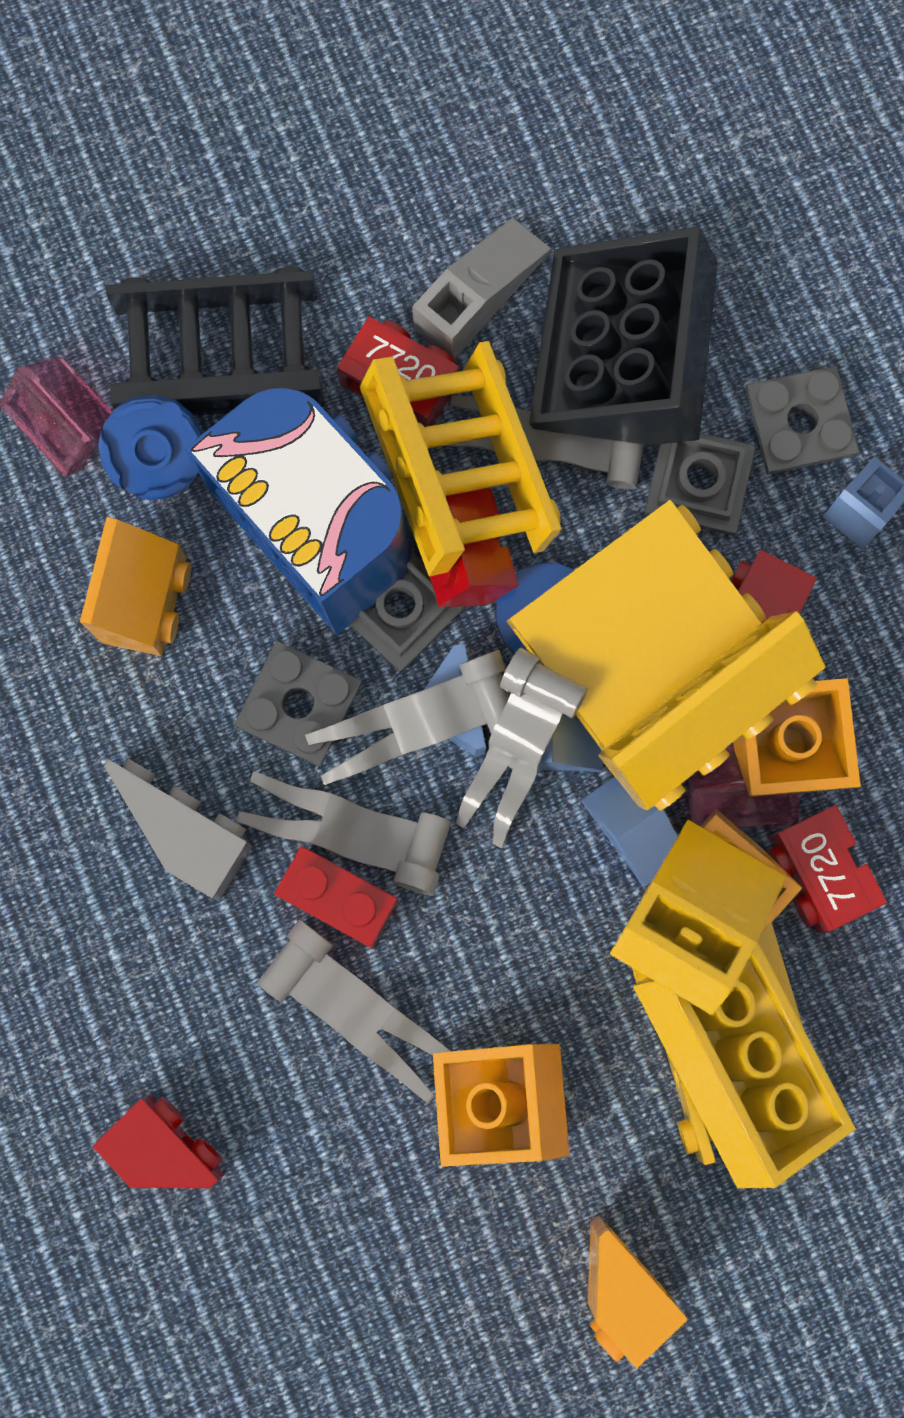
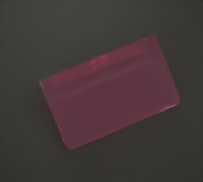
[0,357,112,477]
[688,746,801,828]

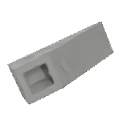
[412,218,551,359]
[104,759,253,901]

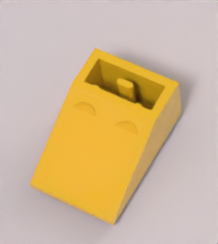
[610,820,786,1015]

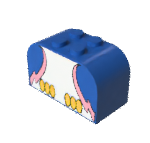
[185,388,412,635]

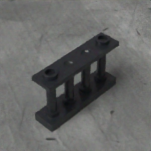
[106,267,324,416]

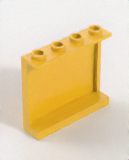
[506,500,766,751]

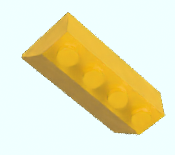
[598,611,826,811]
[633,942,856,1188]

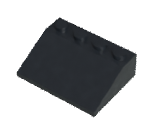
[529,226,718,445]

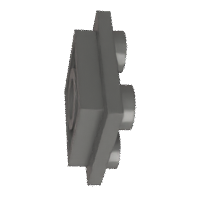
[745,366,859,475]
[644,433,756,536]
[350,554,466,673]
[234,641,362,767]

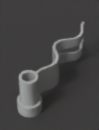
[444,395,644,490]
[455,648,588,849]
[305,649,511,785]
[236,771,451,896]
[257,919,451,1104]

